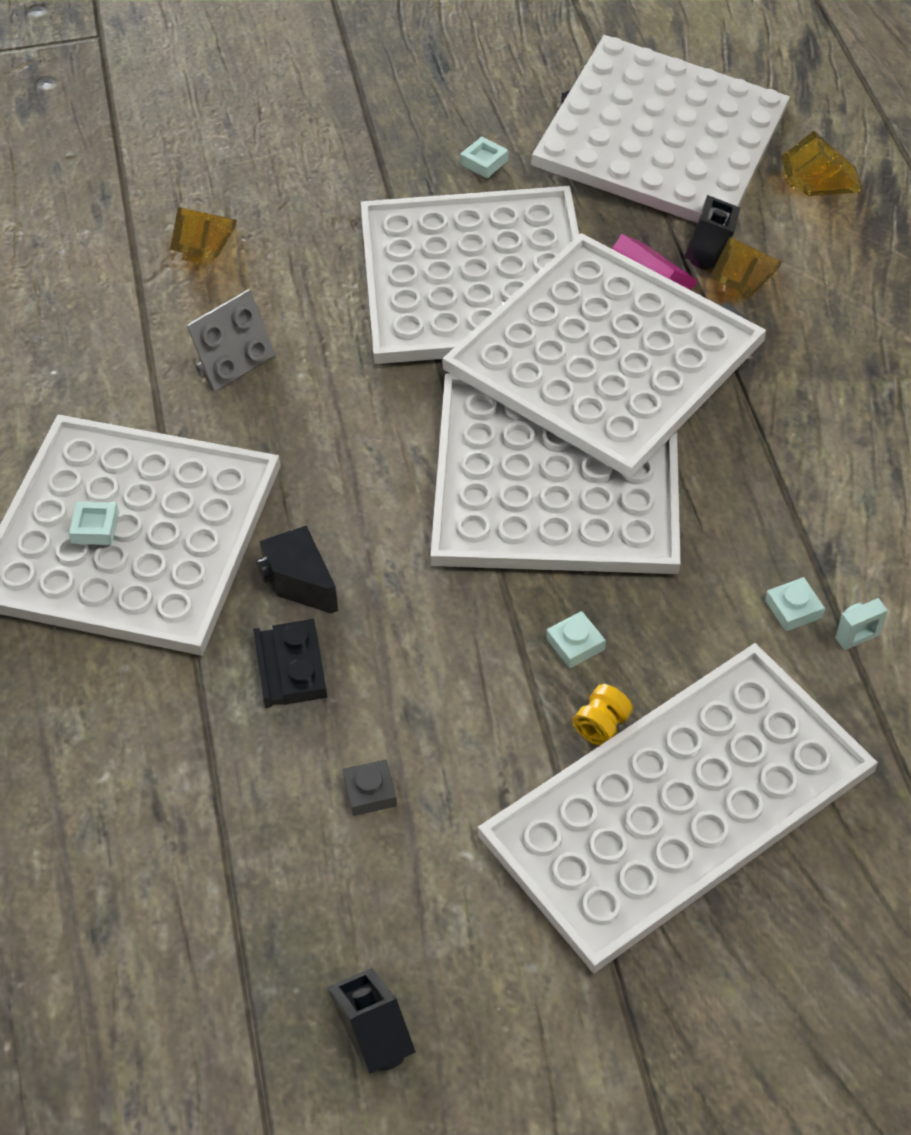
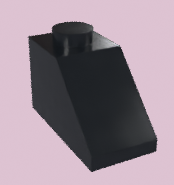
[684,195,741,271]
[256,525,338,614]
[328,968,416,1074]

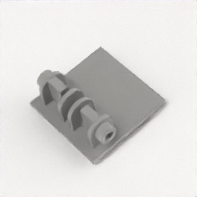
[186,289,275,391]

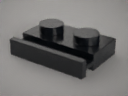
[253,619,328,708]

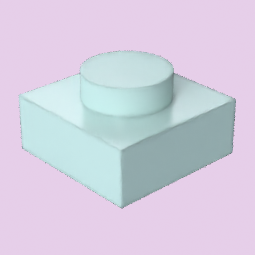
[460,136,508,178]
[68,501,119,545]
[765,577,825,632]
[835,598,888,650]
[546,611,606,669]

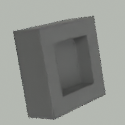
[343,759,397,816]

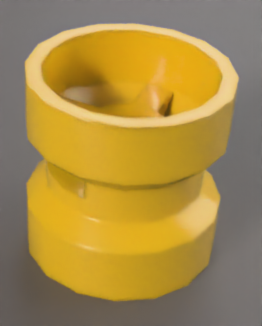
[572,684,633,746]

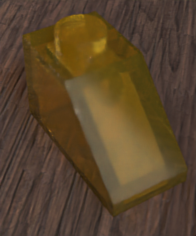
[781,131,863,196]
[170,207,237,264]
[710,237,782,299]

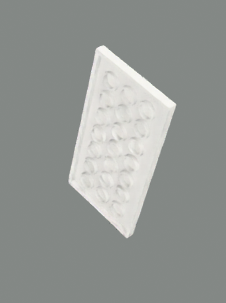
[478,643,878,974]

